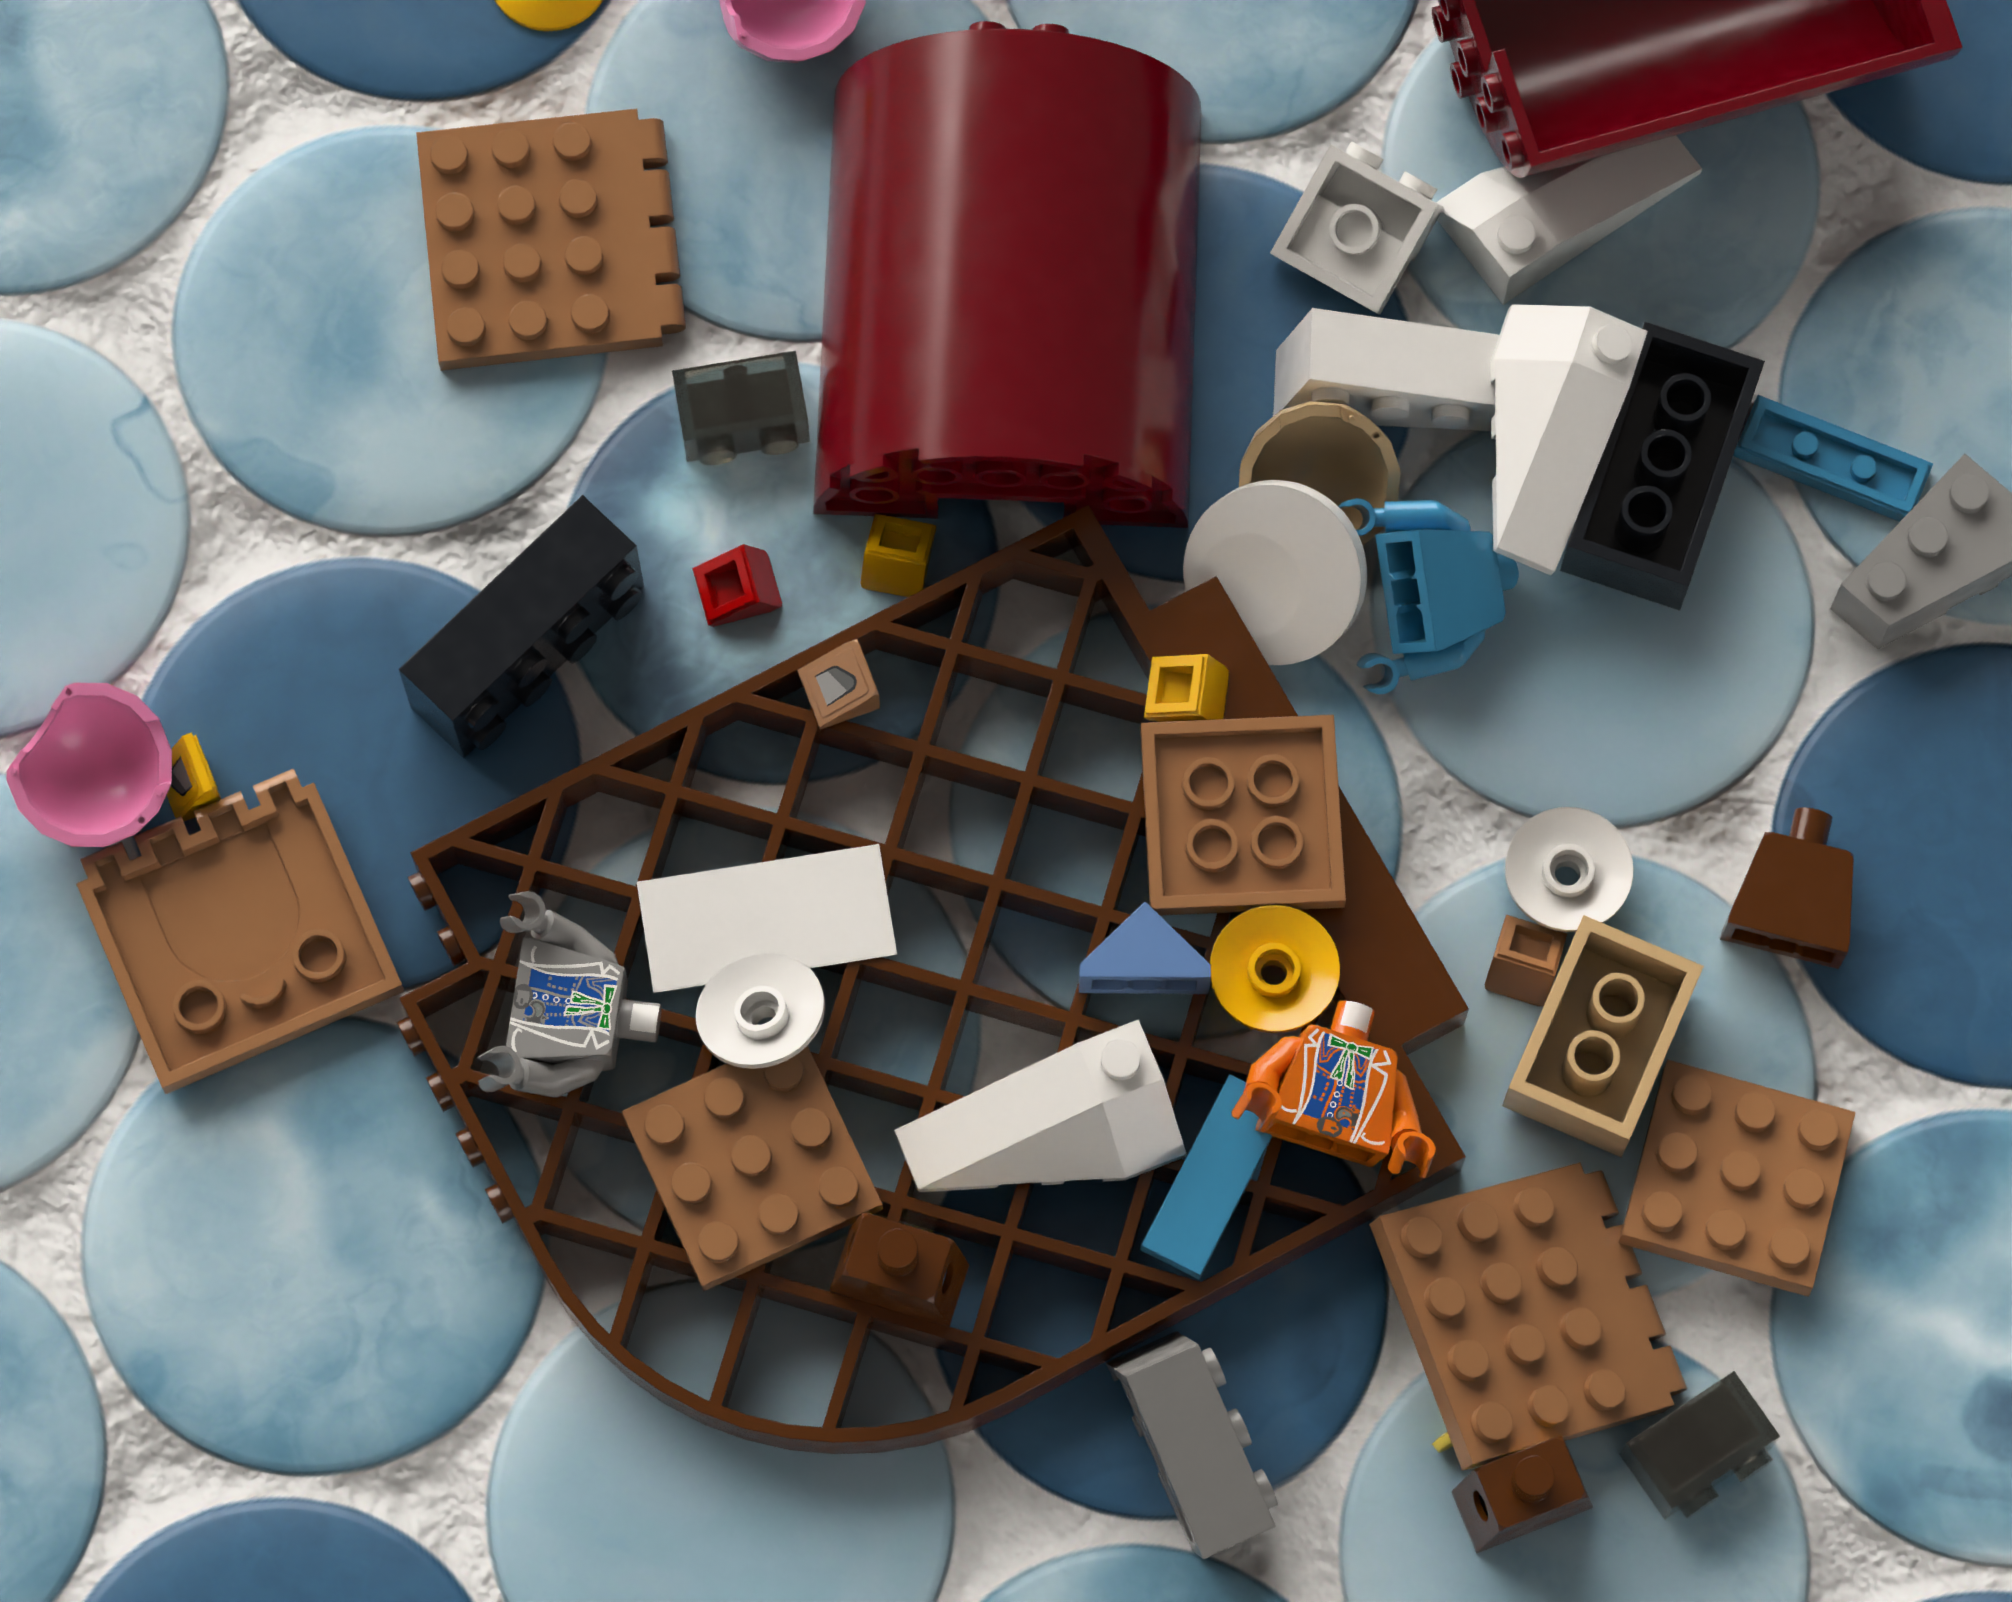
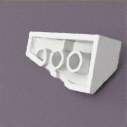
[1490,304,1648,575]

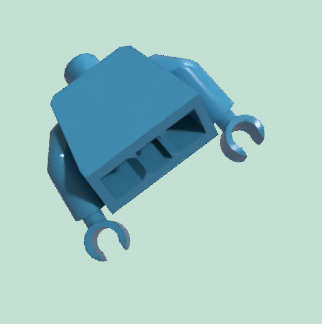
[1338,498,1519,694]

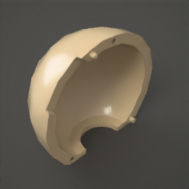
[1239,401,1401,546]

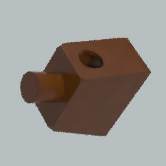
[1720,807,1854,969]
[830,1213,969,1328]
[1451,1436,1593,1553]

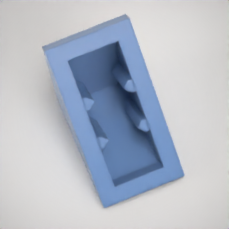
[1079,902,1211,994]

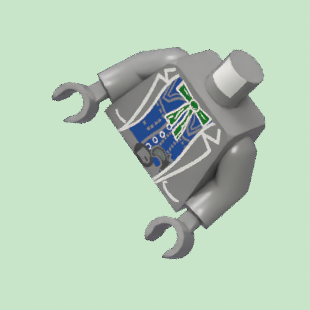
[478,891,662,1097]

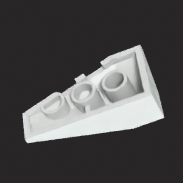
[1436,135,1702,305]
[894,1019,1186,1192]

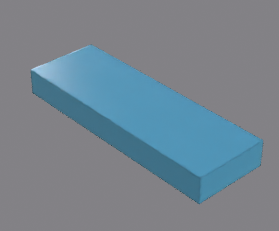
[1733,395,1934,522]
[1140,1074,1272,1279]

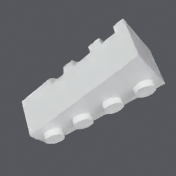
[1273,308,1499,431]

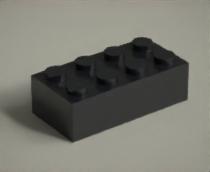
[1560,322,1765,611]
[399,495,644,758]

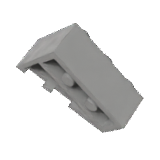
[1830,454,2012,649]
[1106,1331,1278,1559]

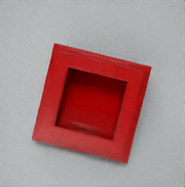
[692,544,782,627]

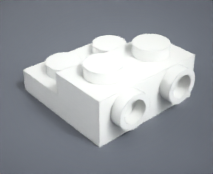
[1270,141,1444,314]

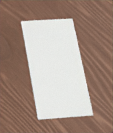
[637,844,897,993]

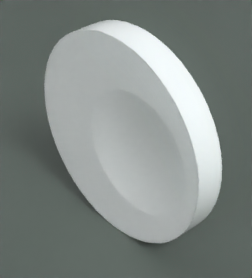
[1183,480,1367,665]

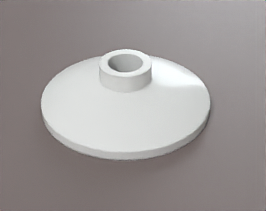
[1505,807,1634,932]
[696,953,825,1069]

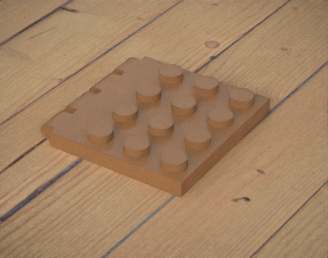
[416,109,686,371]
[76,768,405,1094]
[1369,1162,1687,1471]

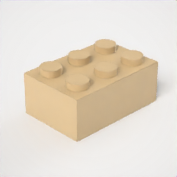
[1502,915,1704,1158]

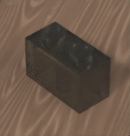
[672,351,810,465]
[1619,1371,1780,1520]

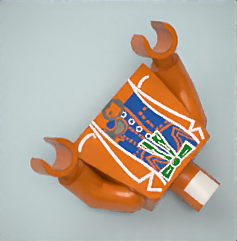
[1231,1001,1436,1178]

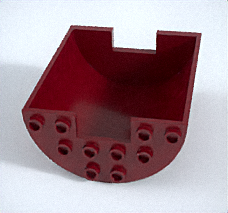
[1432,0,1963,178]
[813,21,1202,528]

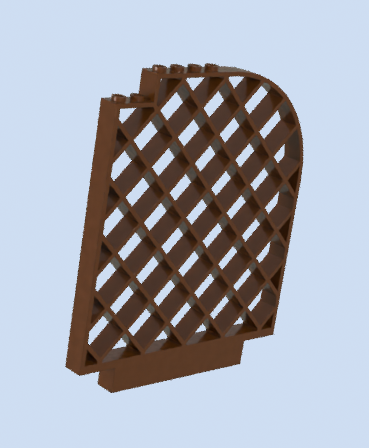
[396,505,1469,1454]

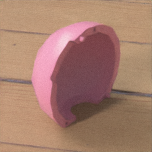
[719,0,866,63]
[6,683,172,847]

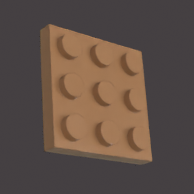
[1140,715,1346,916]
[621,1045,883,1292]
[1619,1059,1856,1297]

